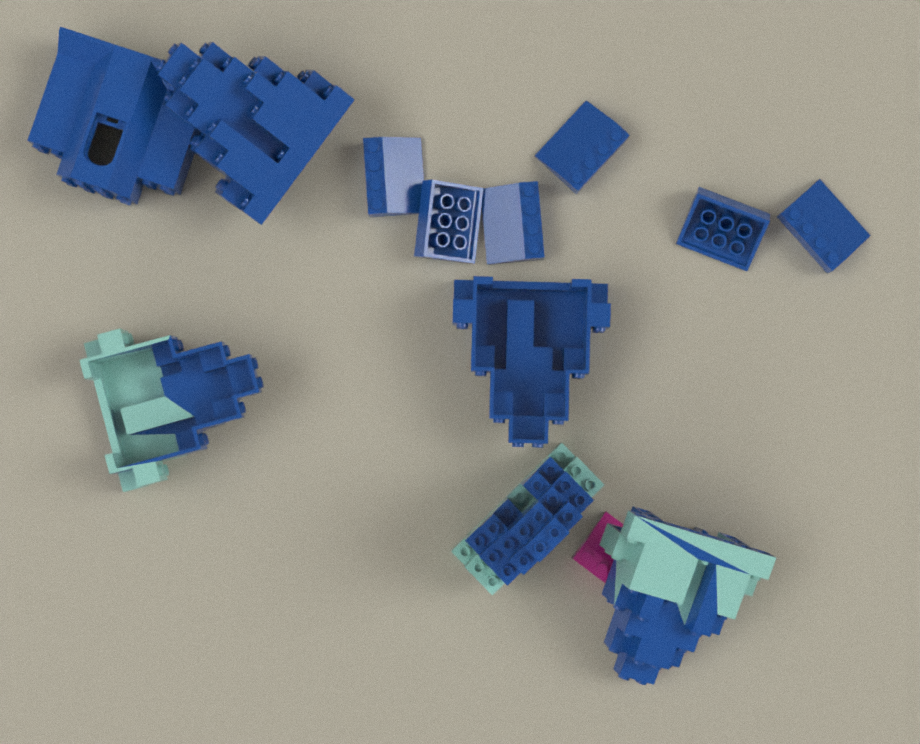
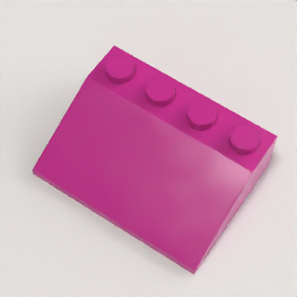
[571,512,623,583]

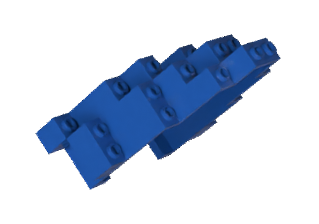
[156,42,355,225]
[452,276,611,448]

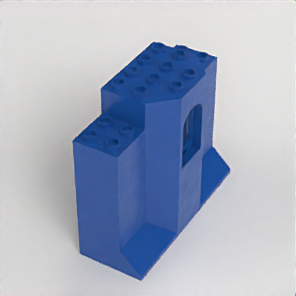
[27,27,200,206]

